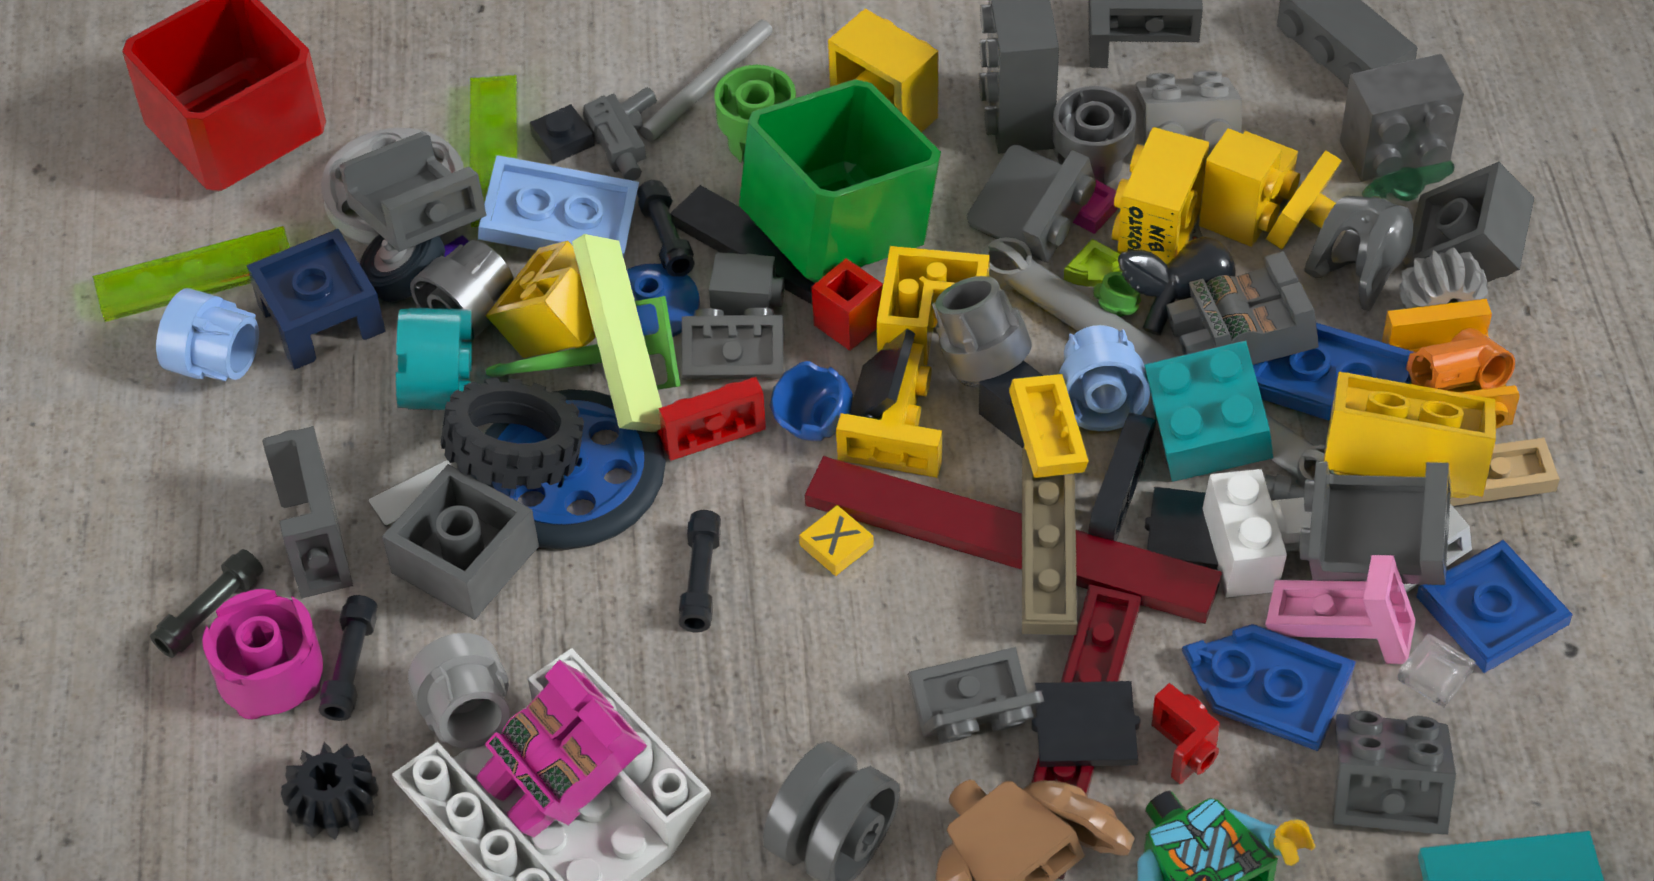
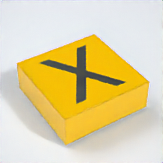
[799,505,874,576]

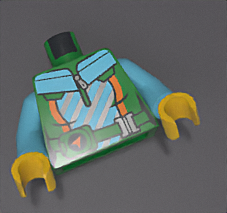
[1137,791,1316,881]

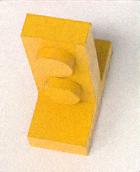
[836,343,942,478]

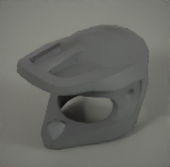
[1304,195,1413,311]

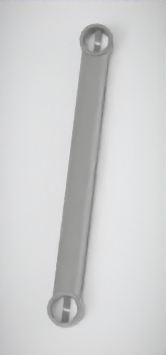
[983,237,1337,487]

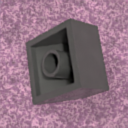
[1404,162,1534,282]

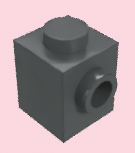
[709,252,784,316]

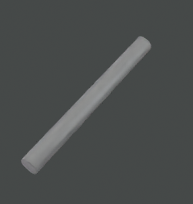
[640,19,773,142]

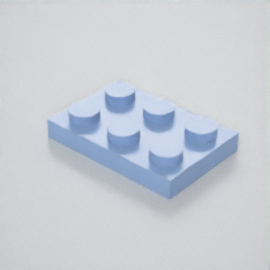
[478,155,639,258]

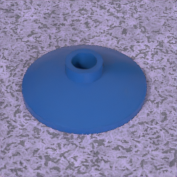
[626,263,700,338]

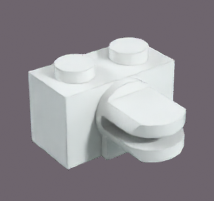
[1203,469,1312,598]

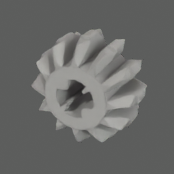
[1399,247,1488,309]

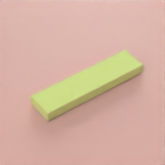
[572,234,662,432]

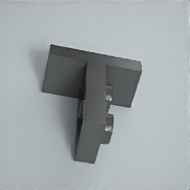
[1088,0,1203,68]

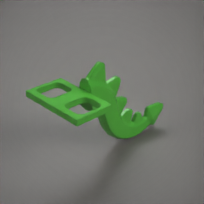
[485,296,681,390]

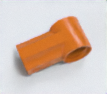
[1406,328,1515,390]

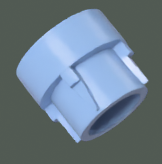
[156,288,259,381]
[1059,325,1150,431]

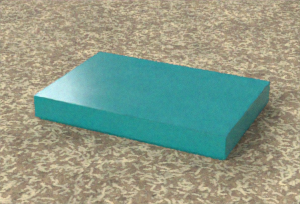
[1418,831,1604,881]

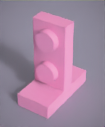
[1266,555,1415,664]

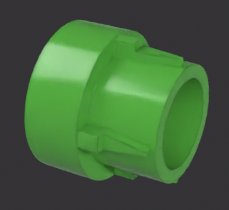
[714,65,796,163]

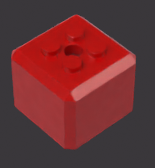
[122,0,326,192]

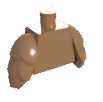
[935,780,1135,881]

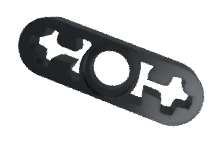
[1088,412,1156,541]

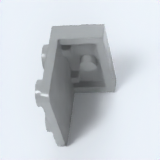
[1136,71,1242,156]

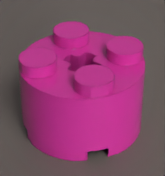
[202,589,323,720]

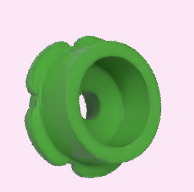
[1093,272,1141,317]

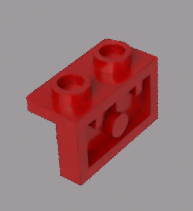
[656,377,766,461]

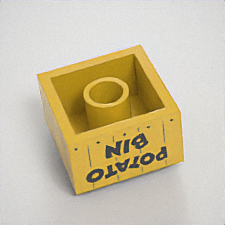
[1112,127,1209,265]

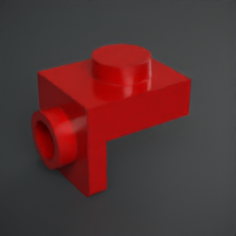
[1151,682,1220,784]

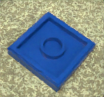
[1416,540,1573,673]

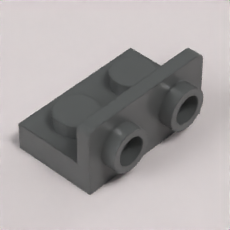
[682,308,785,380]

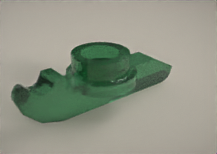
[1362,161,1454,201]

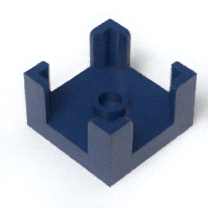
[247,229,386,370]

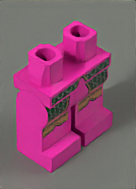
[476,659,648,838]

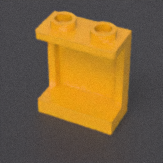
[1382,299,1520,429]

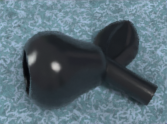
[1118,236,1236,336]

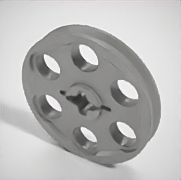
[321,128,464,245]

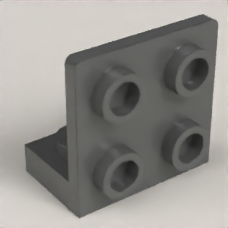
[1332,710,1456,835]

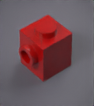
[812,258,883,351]

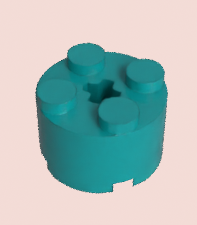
[396,308,472,410]

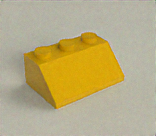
[1324,372,1496,498]

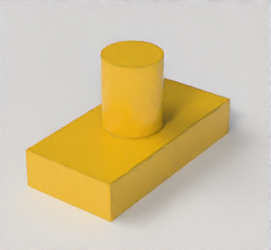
[1266,150,1342,250]
[1009,374,1089,478]

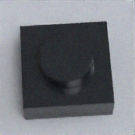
[529,104,595,164]

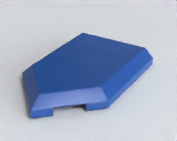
[1182,624,1356,751]

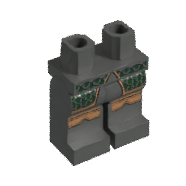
[1166,251,1319,365]

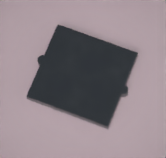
[850,328,915,419]
[1144,487,1218,570]
[1031,681,1140,767]

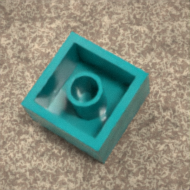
[1144,341,1274,482]

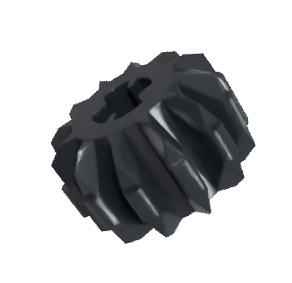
[281,742,379,841]

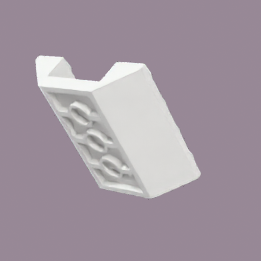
[392,648,711,881]

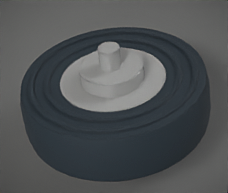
[359,234,445,302]

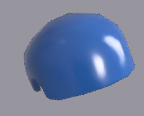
[769,361,853,441]

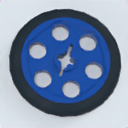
[471,389,666,549]

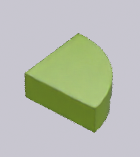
[1063,239,1122,287]

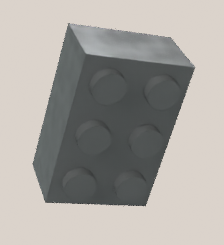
[979,0,1059,154]

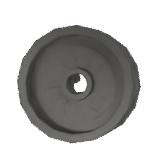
[763,741,900,881]

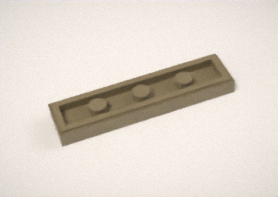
[1022,449,1077,635]

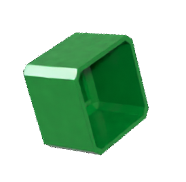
[739,79,941,283]

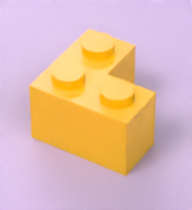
[1199,128,1301,247]
[486,240,596,358]
[876,246,990,366]

